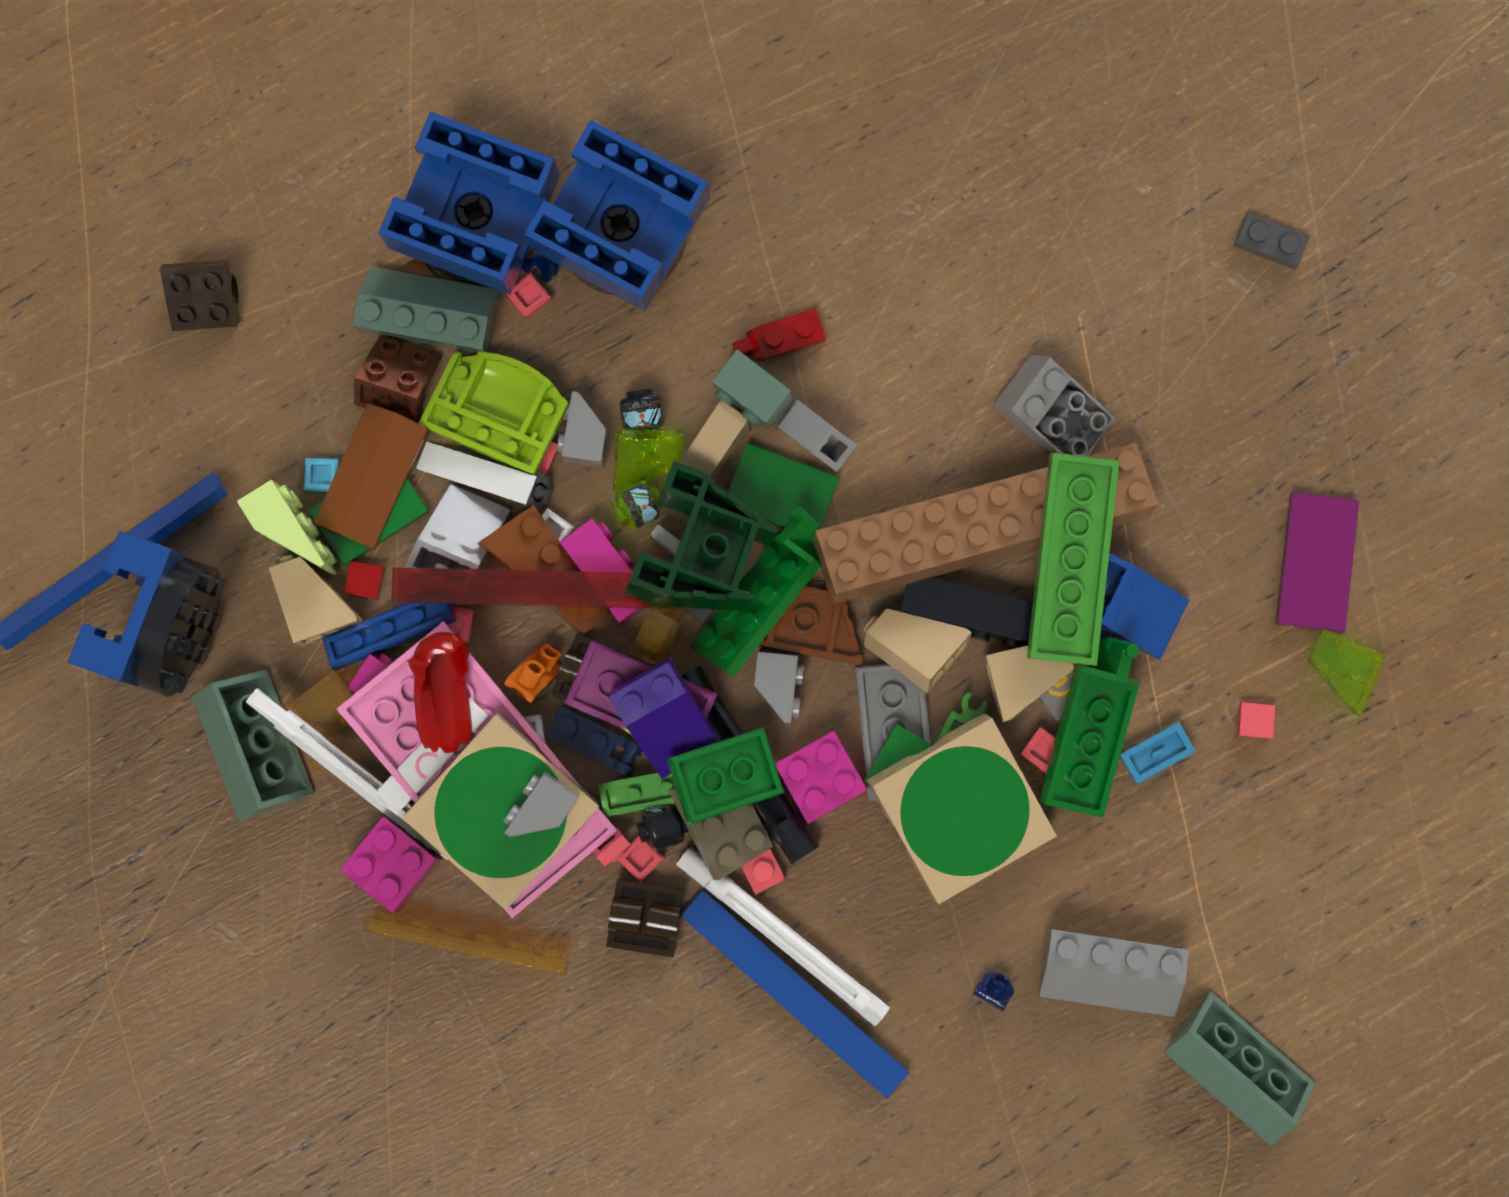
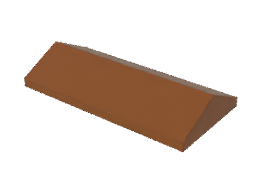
[313,403,429,550]

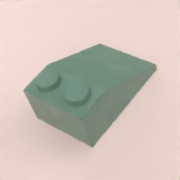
[712,350,793,428]

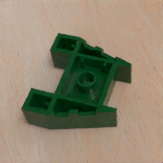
[624,461,778,611]

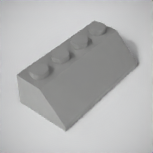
[1038,928,1189,1017]

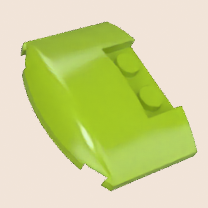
[418,351,569,476]

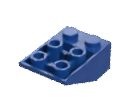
[1101,553,1189,660]

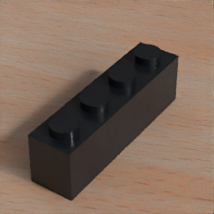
[899,577,1033,649]

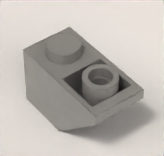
[557,391,609,468]
[776,399,857,472]
[754,652,804,725]
[503,772,579,837]

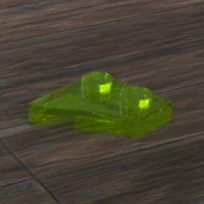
[613,429,684,494]
[1308,629,1386,716]

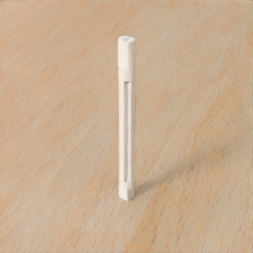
[246,688,448,860]
[676,846,890,1026]

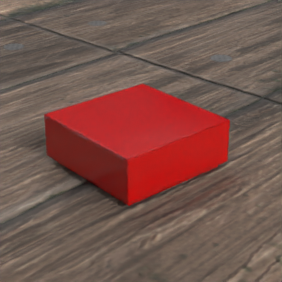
[344,561,385,601]

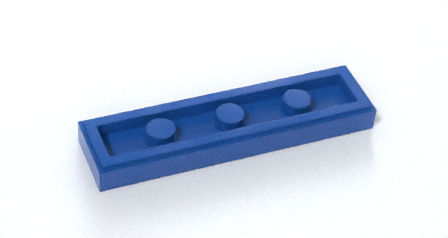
[322,588,457,671]

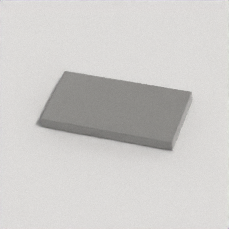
[855,664,931,802]

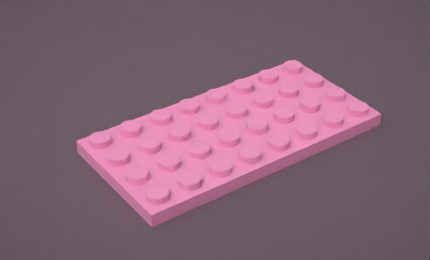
[337,621,617,918]

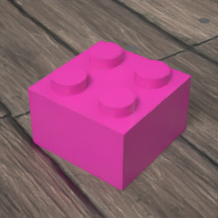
[775,731,867,825]
[340,816,442,913]

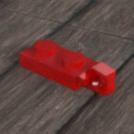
[732,308,826,361]

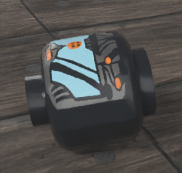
[619,389,665,438]
[636,804,689,850]

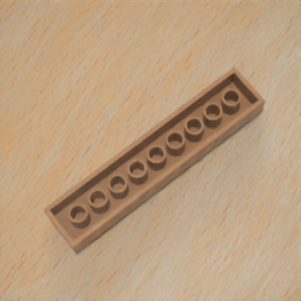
[813,443,1158,605]

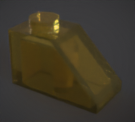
[633,607,683,666]
[284,671,355,726]

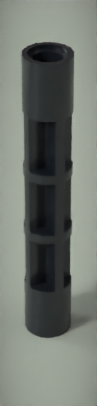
[682,665,819,864]

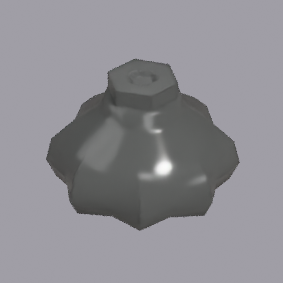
[520,470,553,510]

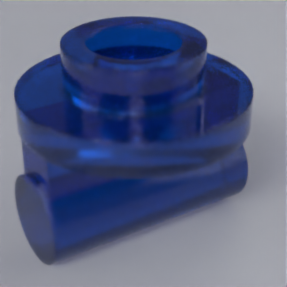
[522,255,559,282]
[973,972,1014,1011]

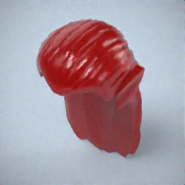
[407,632,472,753]

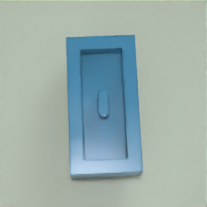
[1120,722,1196,785]

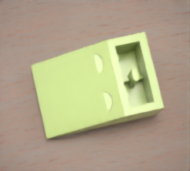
[237,479,338,576]

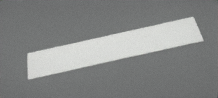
[416,442,537,504]
[375,697,489,814]

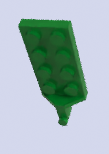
[690,506,823,677]
[1039,634,1140,818]

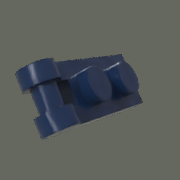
[545,705,643,777]

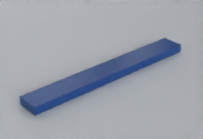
[0,472,228,650]
[681,890,909,1099]

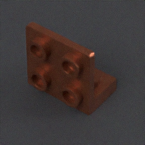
[354,335,441,423]

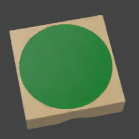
[402,712,599,910]
[866,713,1057,905]

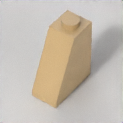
[679,401,750,479]
[269,555,363,647]
[864,609,972,693]
[984,645,1075,725]

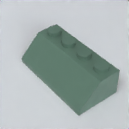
[352,266,500,353]
[191,669,314,822]
[1164,991,1316,1146]

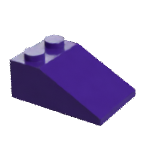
[608,657,719,779]

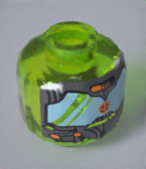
[611,481,660,530]

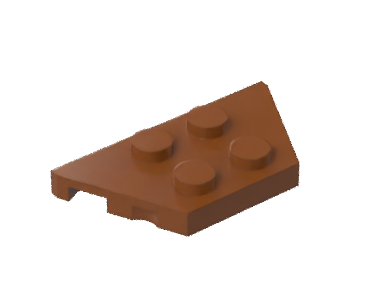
[758,586,863,666]

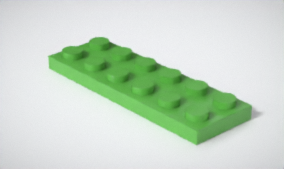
[1027,453,1120,666]

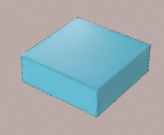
[304,458,340,493]

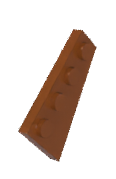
[477,505,610,635]

